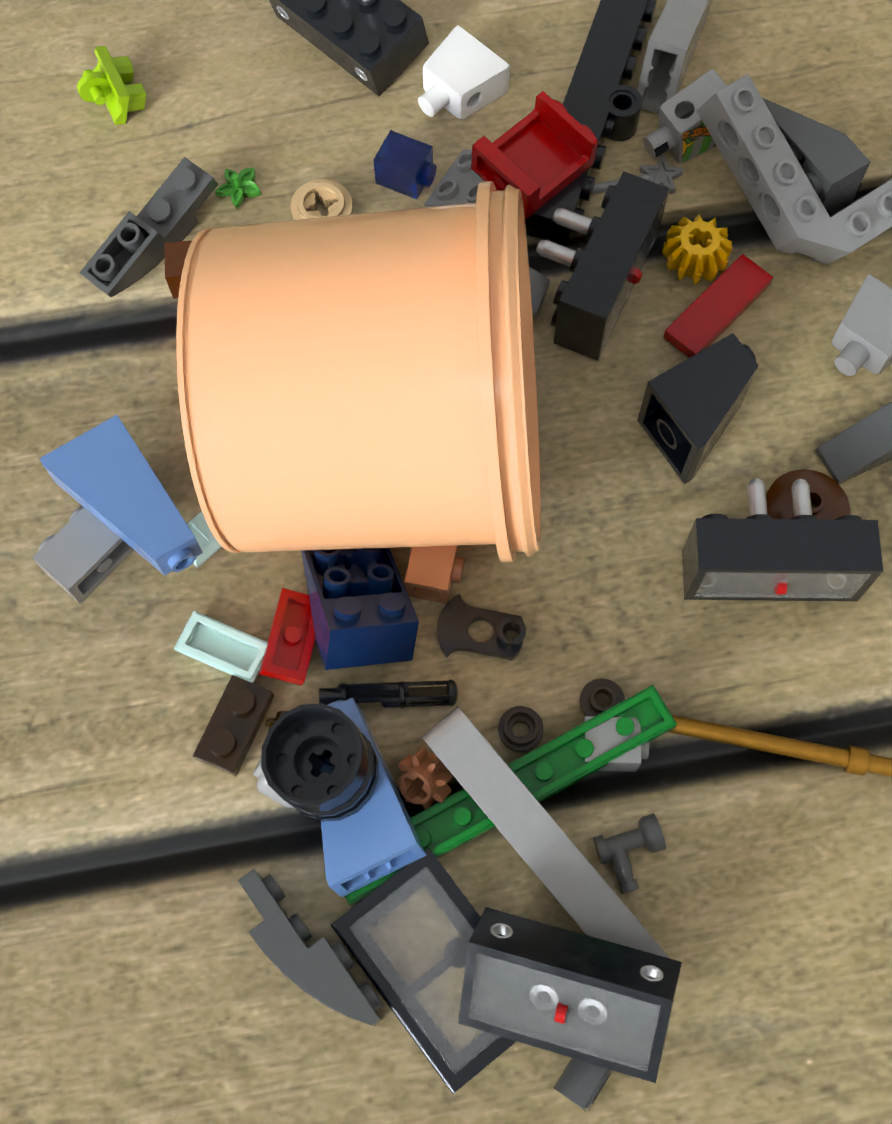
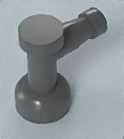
[593,813,666,894]

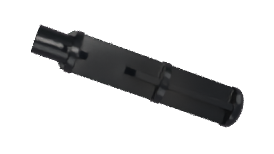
[319,679,458,708]

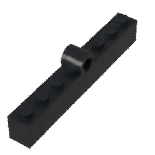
[525,0,657,246]

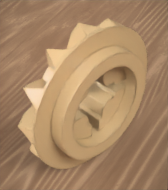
[290,179,353,220]

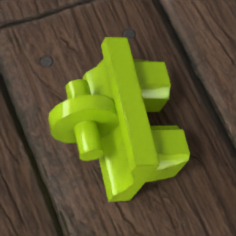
[77,46,146,125]

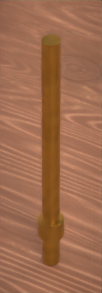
[668,715,892,777]

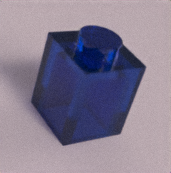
[373,130,437,199]

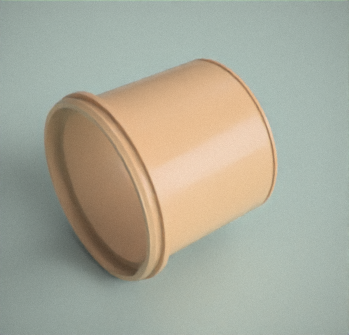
[176,181,541,563]

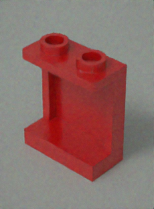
[471,91,598,219]

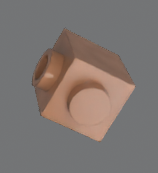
[404,545,465,604]

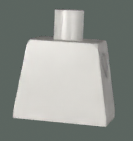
[418,25,510,119]

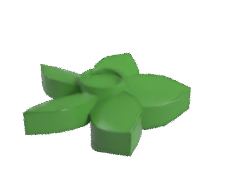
[215,168,261,209]

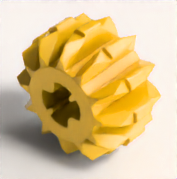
[662,213,732,285]

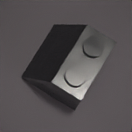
[637,333,759,484]

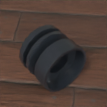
[261,703,379,822]

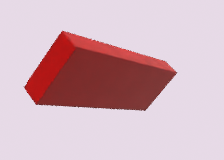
[663,254,773,358]

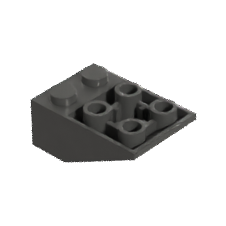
[762,98,870,216]

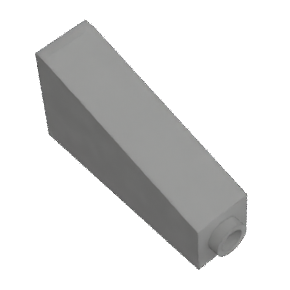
[637,0,712,114]

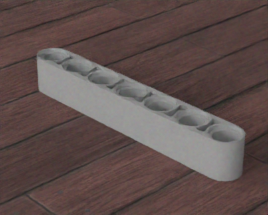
[422,706,669,958]

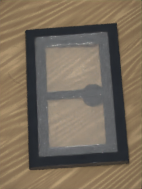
[331,848,516,1094]

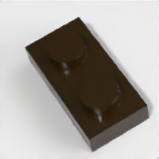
[193,675,275,777]

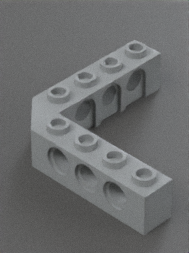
[696,74,892,264]

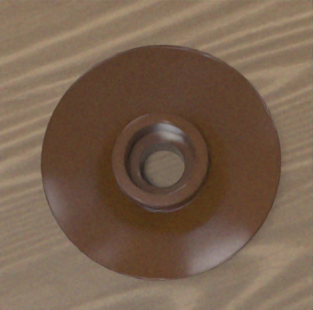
[766,469,850,520]

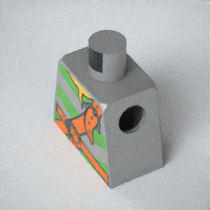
[643,69,727,164]

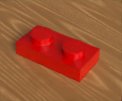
[259,588,316,686]

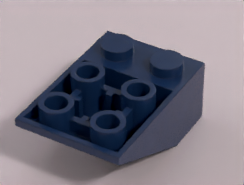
[301,548,419,670]

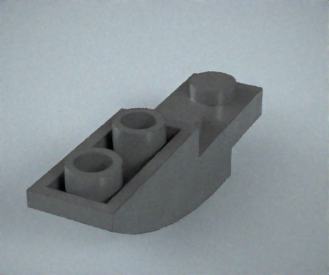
[79,157,218,297]
[238,869,383,1026]

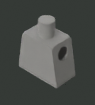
[831,274,892,376]

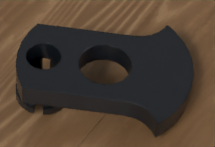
[437,594,526,660]

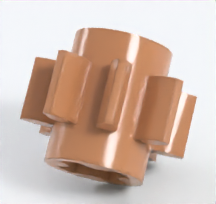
[395,747,454,809]

